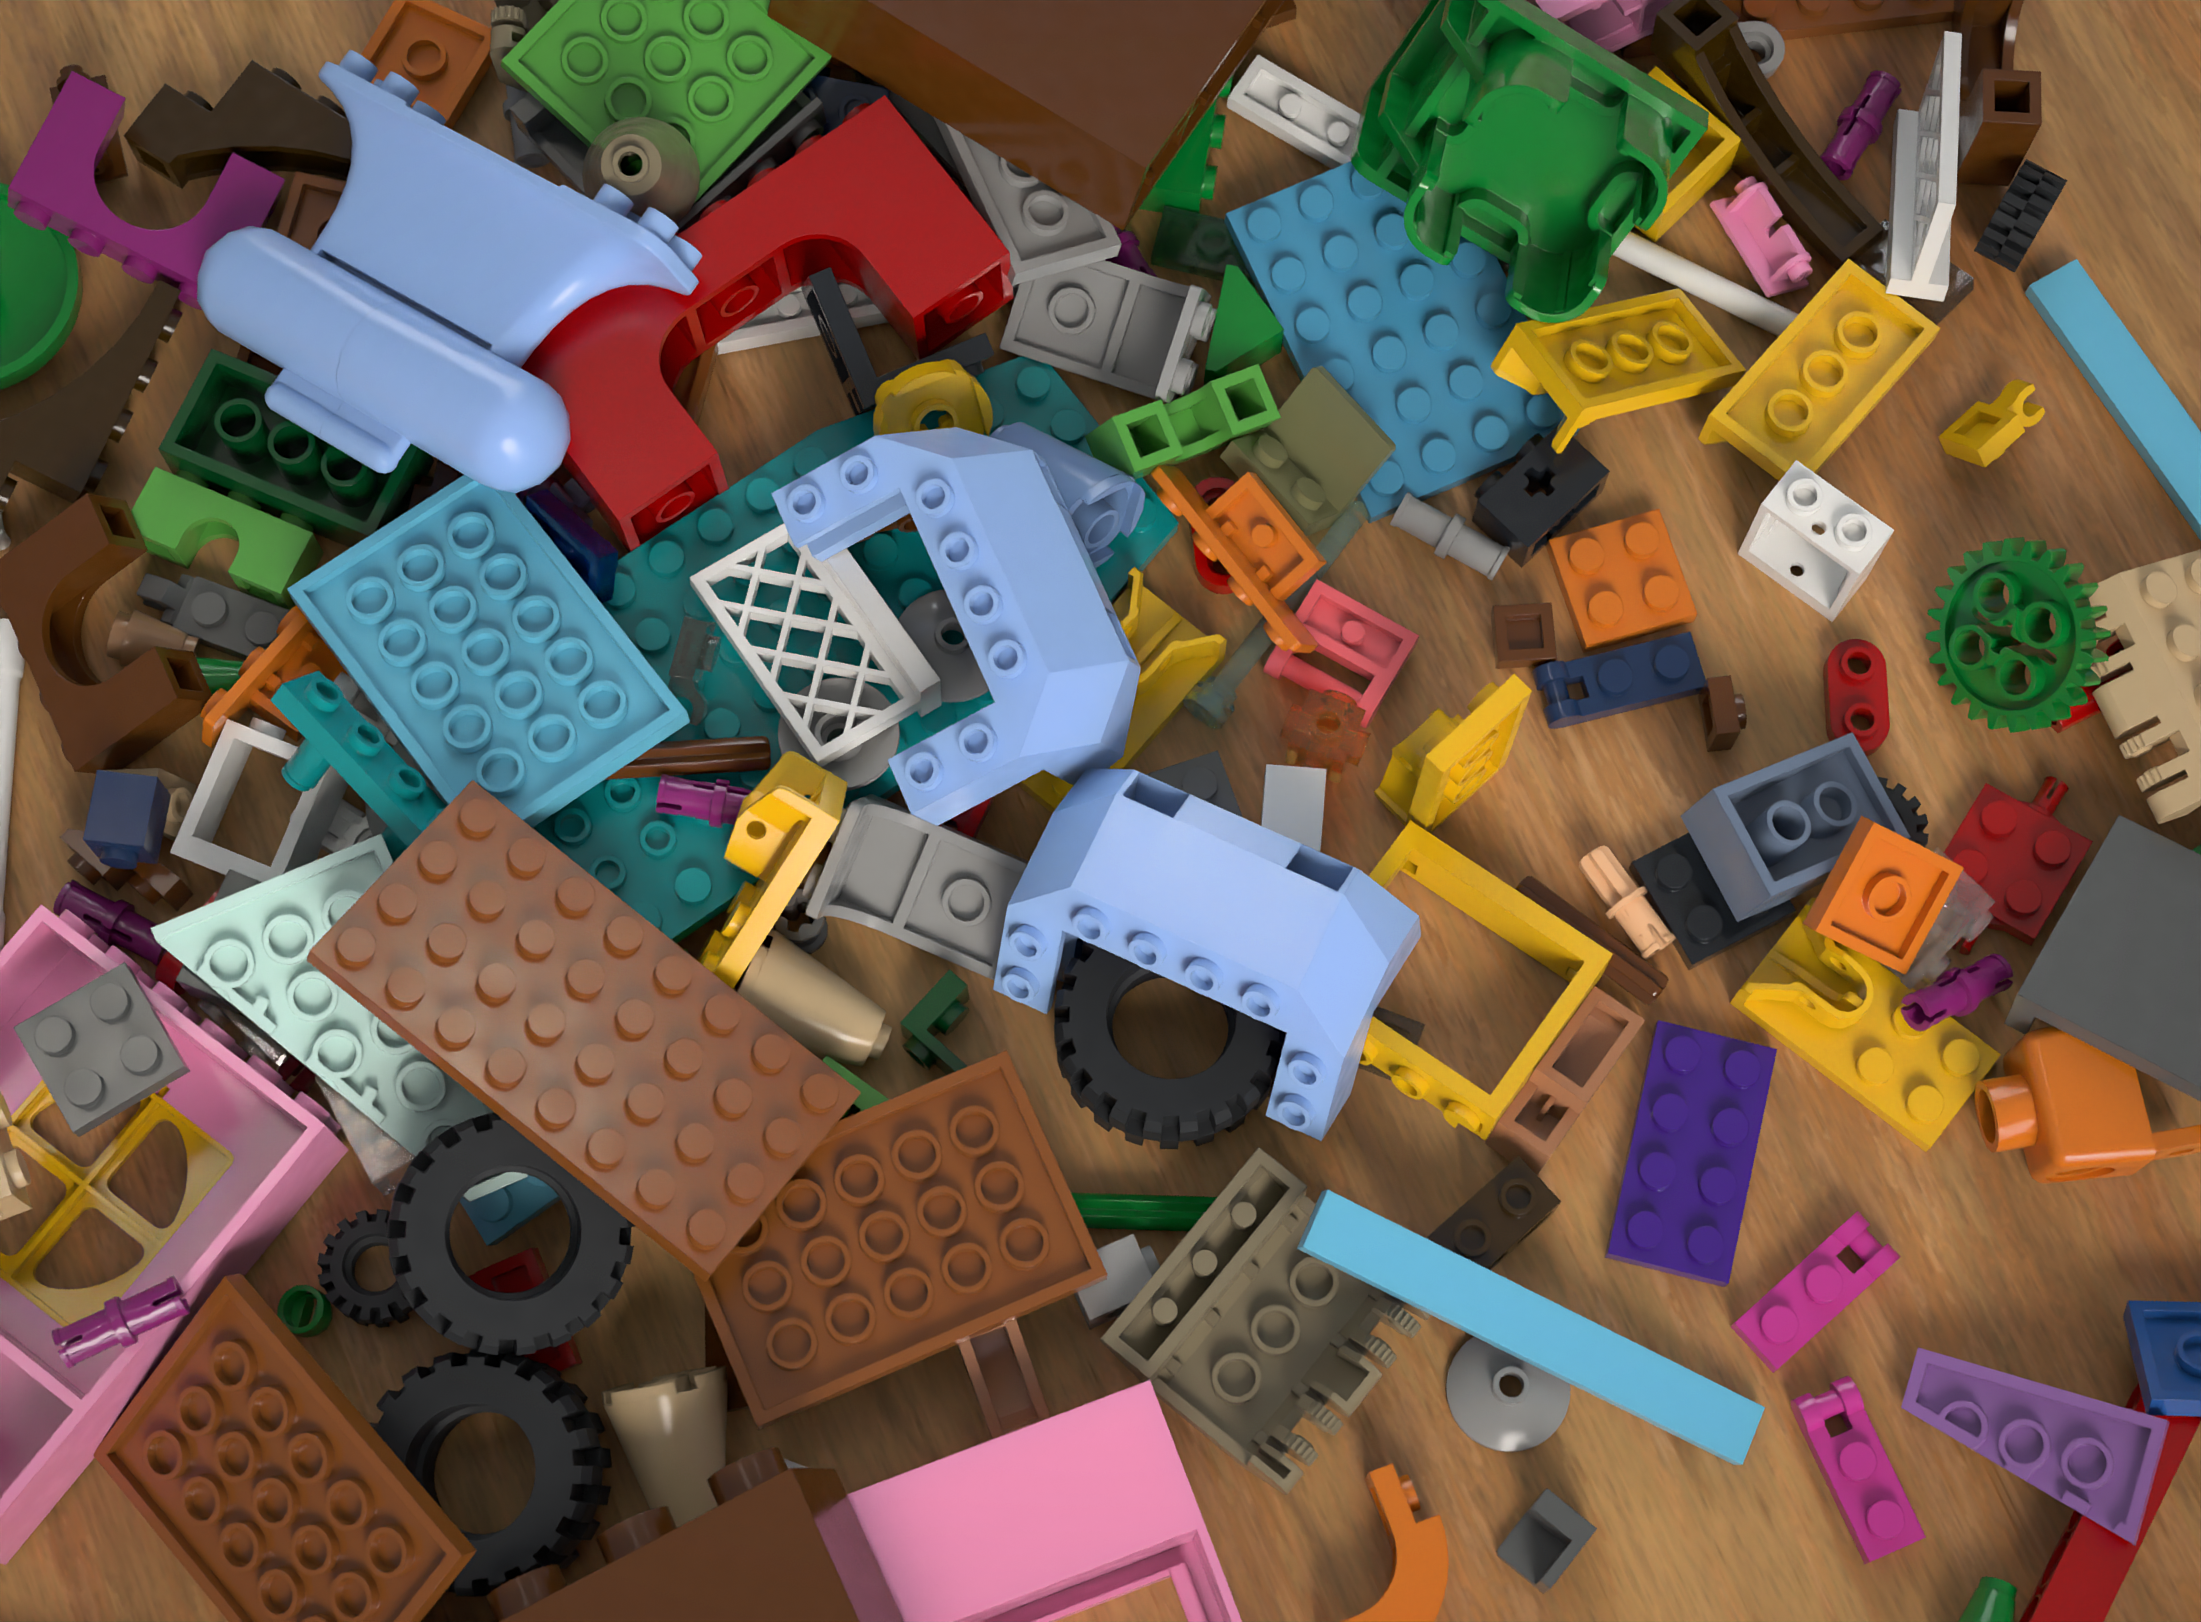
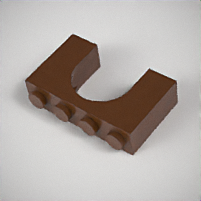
[1952,0,2042,186]
[0,493,212,774]

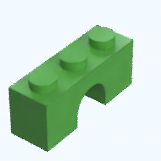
[1085,364,1281,480]
[131,467,324,610]

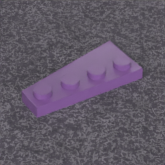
[1901,1347,2169,1546]

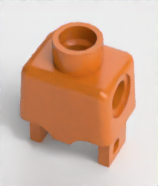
[1975,1026,2201,1184]

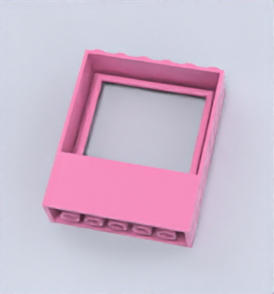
[847,1380,1242,1622]

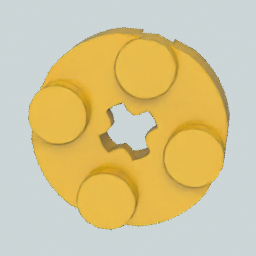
[873,359,993,436]

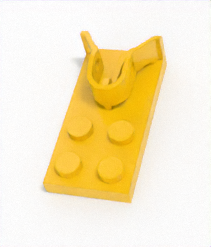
[1698,259,1940,481]
[1490,288,1746,454]
[1017,567,1227,813]
[1374,674,1532,833]
[696,751,848,989]
[1730,897,2001,1152]

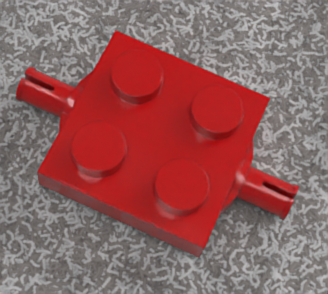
[1942,776,2093,955]

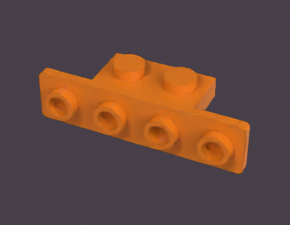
[1150,465,1327,653]
[200,605,349,748]

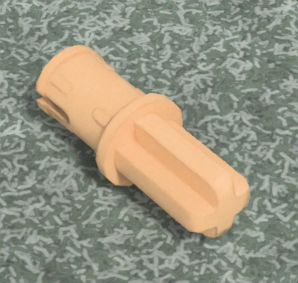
[1579,845,1676,960]

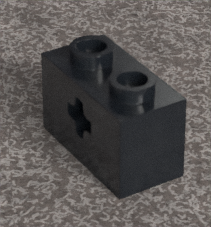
[1472,426,1610,568]

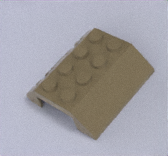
[1101,1147,1431,1495]

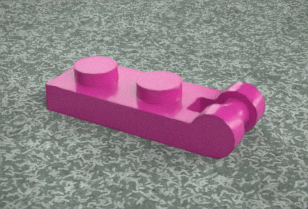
[1730,1211,1901,1373]
[1790,1376,1926,1564]

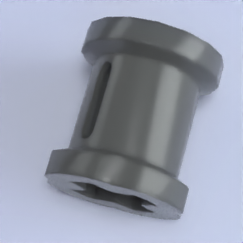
[773,889,828,954]

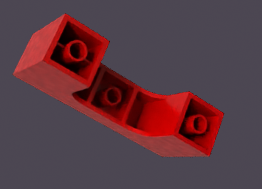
[521,95,1014,553]

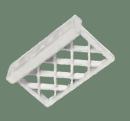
[1886,31,1962,302]
[689,523,941,767]

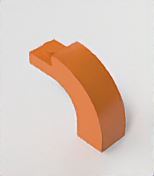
[1340,1463,1449,1622]

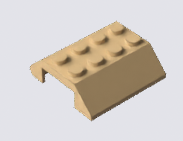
[2052,549,2201,824]

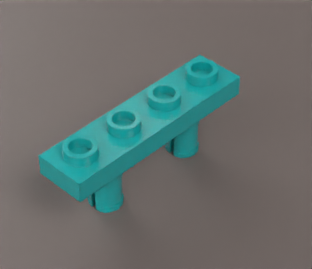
[270,670,447,862]

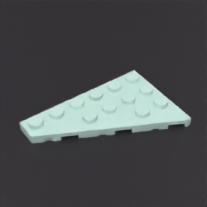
[151,834,528,1202]

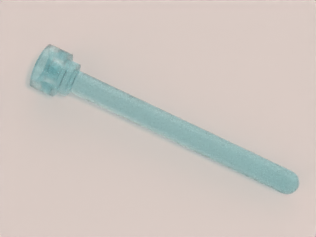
[1183,500,1368,730]

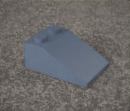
[1680,732,1911,922]

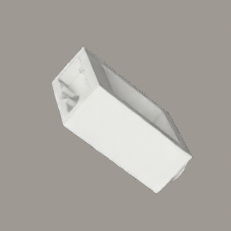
[1738,460,1894,622]
[170,717,348,882]

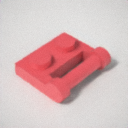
[1263,579,1419,729]

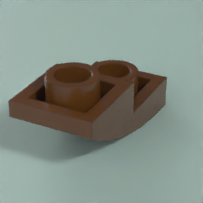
[60,829,193,911]

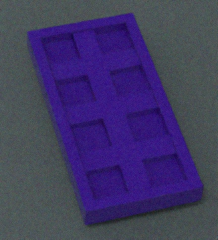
[1605,1020,1777,1287]

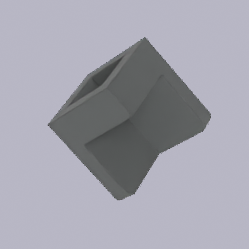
[1496,1488,1597,1594]

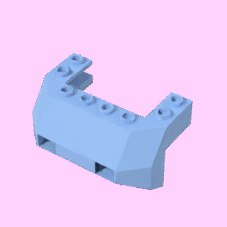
[771,427,1141,826]
[993,768,1421,1141]

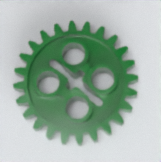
[1926,537,2111,733]

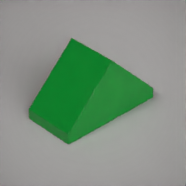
[1204,264,1284,385]

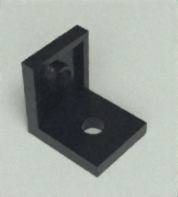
[801,267,994,416]

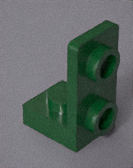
[900,969,969,1075]

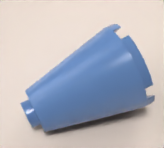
[990,422,1145,568]

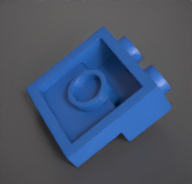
[2123,1300,2201,1418]

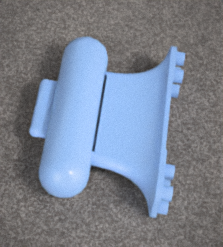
[197,50,703,493]

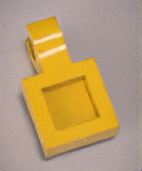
[1938,379,2045,468]

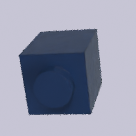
[83,770,171,869]

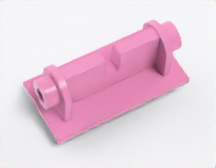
[1709,176,1813,298]

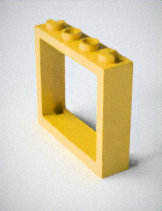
[1359,820,1613,1141]

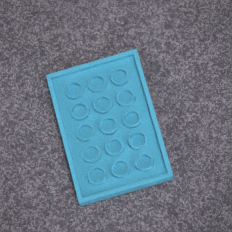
[287,475,690,828]

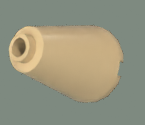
[733,929,892,1067]
[601,1366,728,1528]

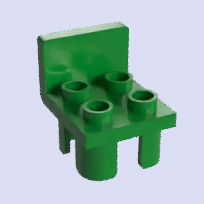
[1350,0,1709,323]

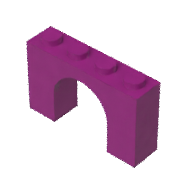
[7,71,285,310]

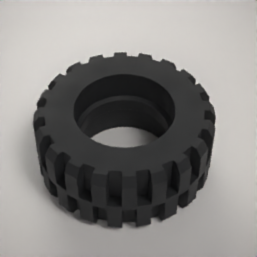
[1054,942,1287,1149]
[387,1112,635,1356]
[368,1349,612,1596]

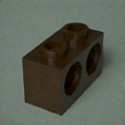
[1427,1156,1561,1271]

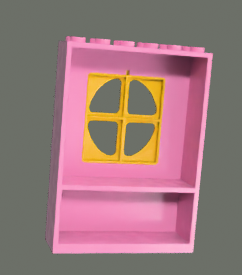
[0,904,349,1565]

